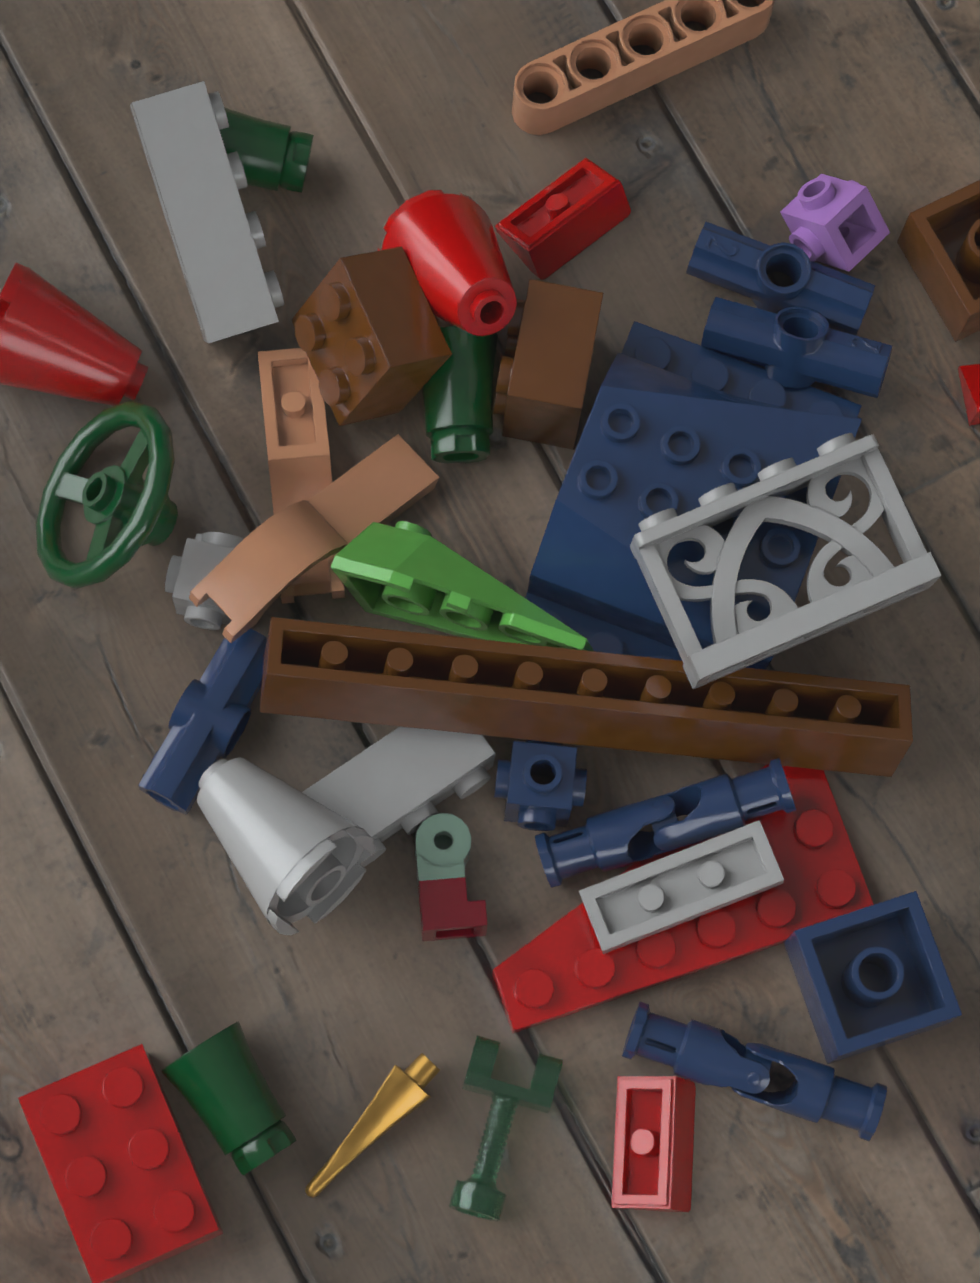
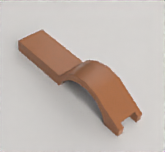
[258,348,345,604]
[189,434,439,643]

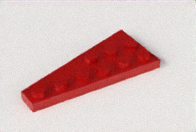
[492,764,874,1034]

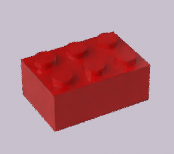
[18,1044,223,1283]

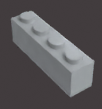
[130,81,284,343]
[302,727,495,867]

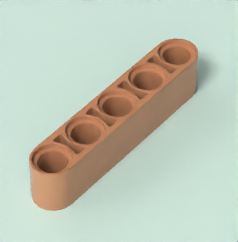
[511,0,775,135]

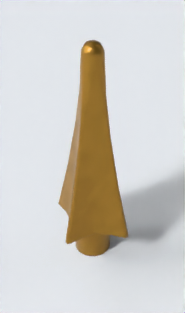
[305,1053,440,1198]

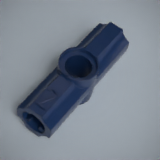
[686,221,876,335]
[701,297,892,398]
[138,629,267,815]

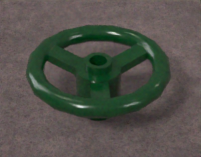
[36,401,178,589]

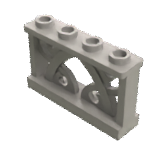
[630,433,942,689]

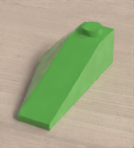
[330,521,594,651]

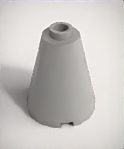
[197,757,375,935]

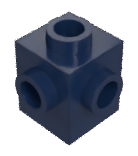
[494,740,587,831]

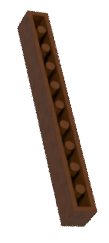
[260,617,913,777]

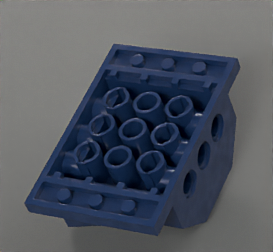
[525,321,862,670]

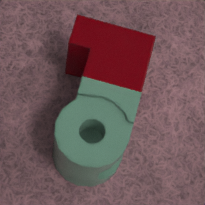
[415,813,488,941]

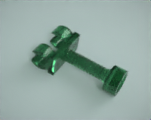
[449,1036,563,1222]

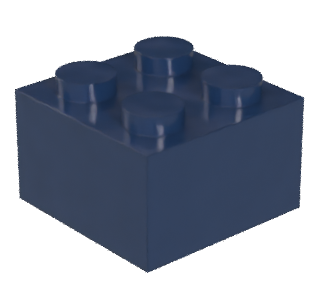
[784,891,962,1064]

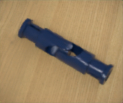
[535,758,796,888]
[622,1002,887,1141]

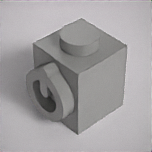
[165,532,243,630]

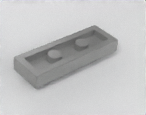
[579,820,784,954]

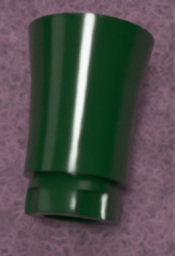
[220,107,314,193]
[422,326,498,464]
[161,1021,297,1175]

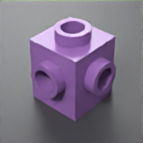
[780,174,890,272]

